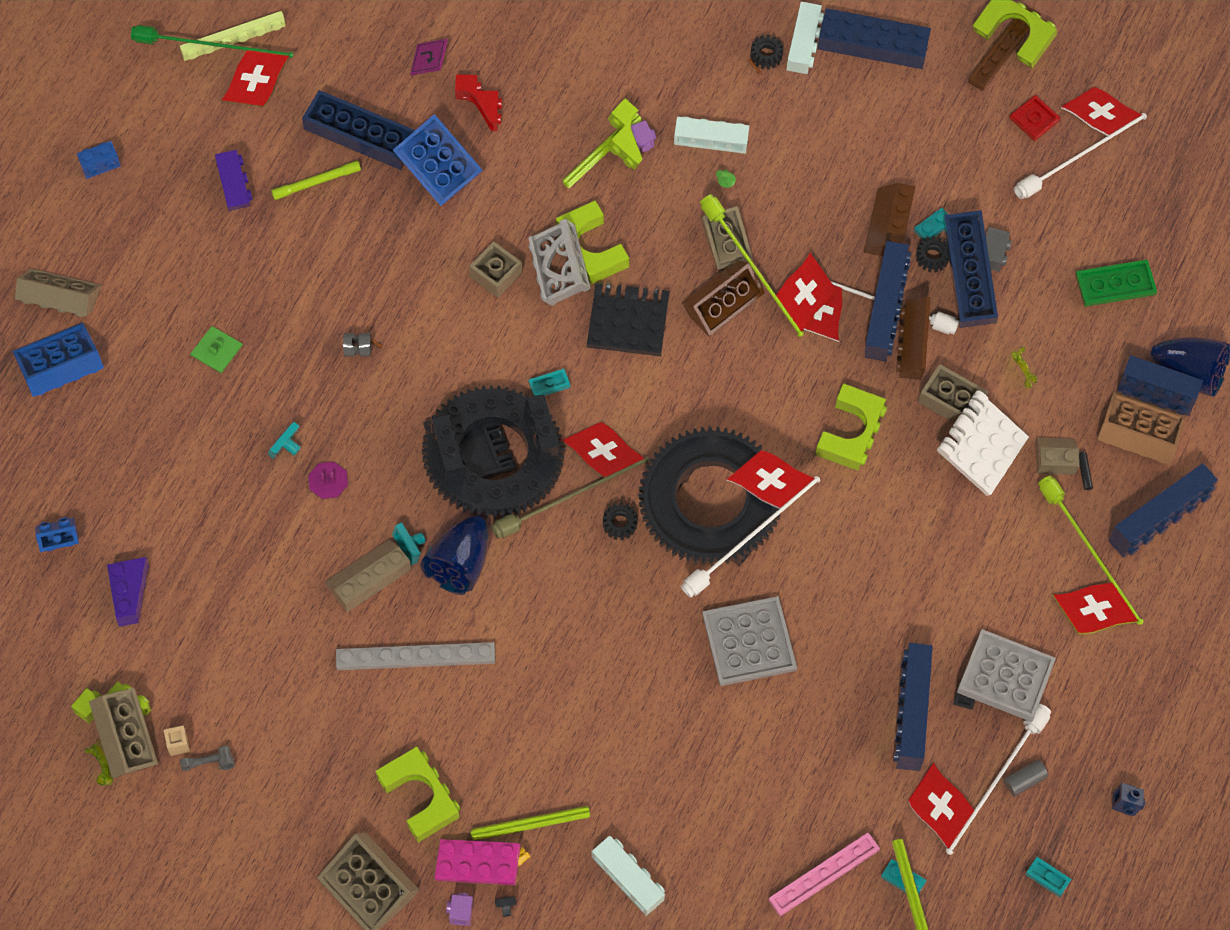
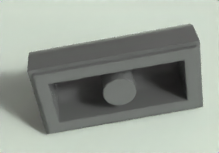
[1003,759,1048,797]

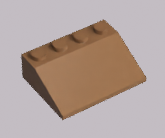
[1097,392,1186,465]

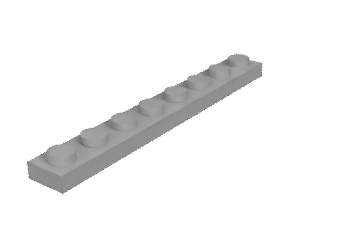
[336,642,495,670]

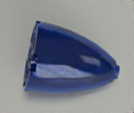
[1151,337,1230,397]
[420,516,488,595]

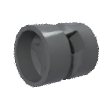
[343,332,371,357]

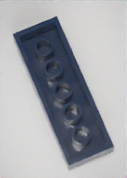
[818,8,931,69]
[302,90,415,170]
[943,210,998,328]
[865,241,911,362]
[1109,463,1218,558]
[893,643,933,771]

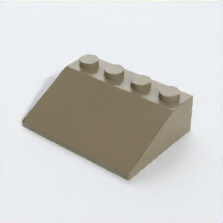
[317,832,420,930]

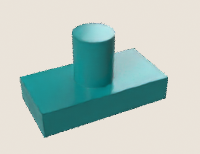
[268,422,301,459]
[392,523,425,566]

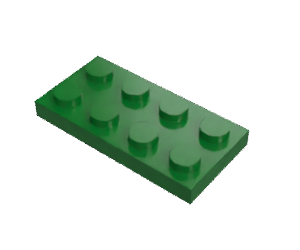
[1075,259,1158,307]

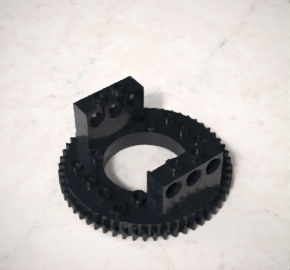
[422,385,564,519]
[639,426,782,567]

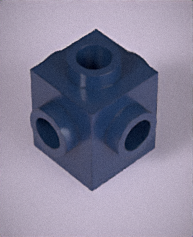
[1112,783,1145,816]

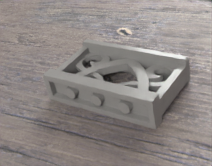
[528,219,591,306]

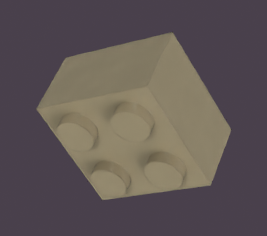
[469,241,522,298]

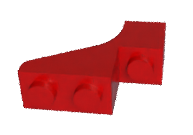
[455,74,502,131]

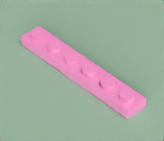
[768,833,880,917]

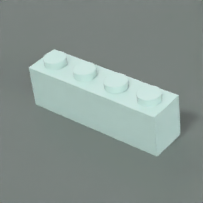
[786,2,824,74]
[674,117,749,154]
[592,836,665,916]

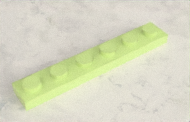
[180,11,285,61]

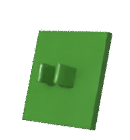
[190,326,243,373]

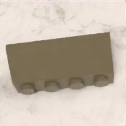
[15,268,101,317]
[325,540,411,612]
[89,688,158,778]

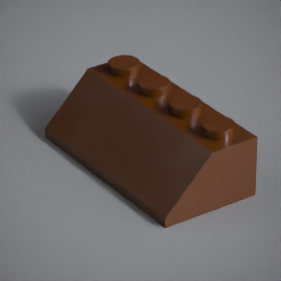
[864,183,916,256]
[682,260,765,336]
[896,296,931,380]

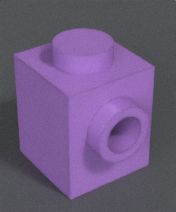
[631,120,656,152]
[446,893,473,926]

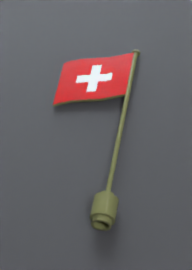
[491,422,649,539]

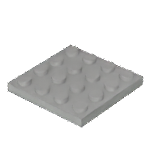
[702,596,797,686]
[957,629,1056,722]

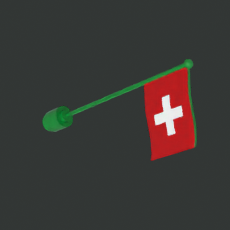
[131,25,293,107]

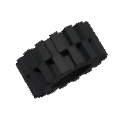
[750,35,783,70]
[916,236,949,273]
[603,502,638,540]

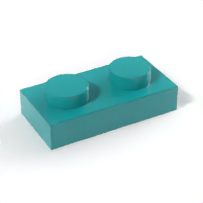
[914,208,949,241]
[528,369,570,397]
[1025,857,1072,897]
[881,859,927,895]

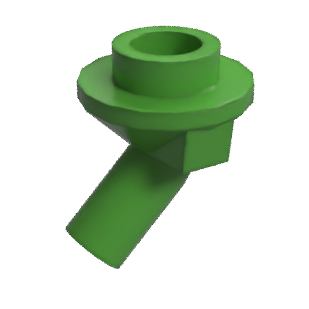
[716,169,736,188]

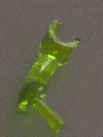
[1011,347,1038,388]
[85,744,113,786]

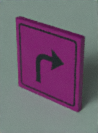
[410,39,448,76]

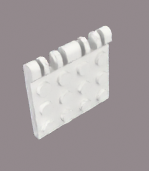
[937,391,1029,496]

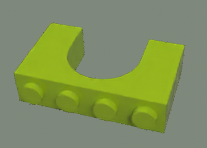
[973,0,1057,69]
[556,201,630,285]
[815,383,887,471]
[375,747,461,843]

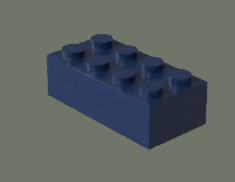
[1117,355,1203,416]

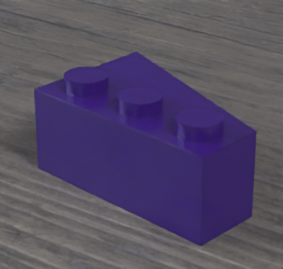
[215,150,253,211]
[107,557,149,627]

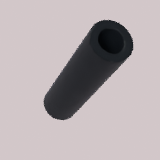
[1079,452,1093,490]

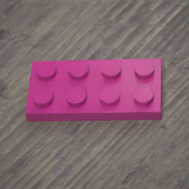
[434,839,521,885]

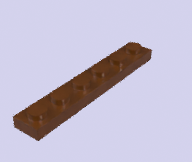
[968,5,1040,91]

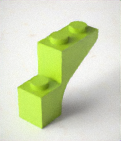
[608,98,642,170]
[71,681,151,724]

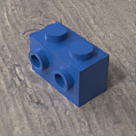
[77,141,121,179]
[35,517,79,552]

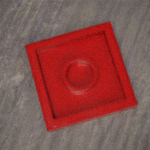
[1009,95,1061,142]

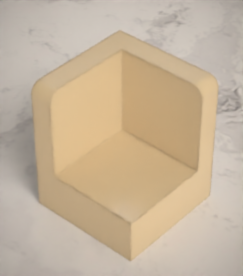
[164,725,190,756]

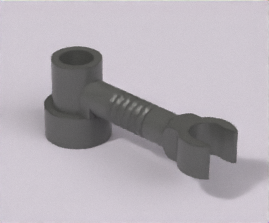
[180,746,235,771]

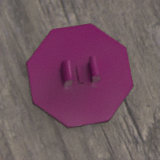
[308,462,348,499]

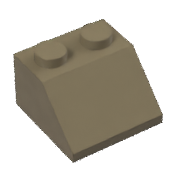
[1036,437,1079,475]

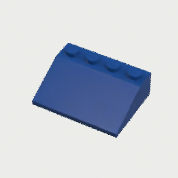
[393,114,483,206]
[12,323,104,397]

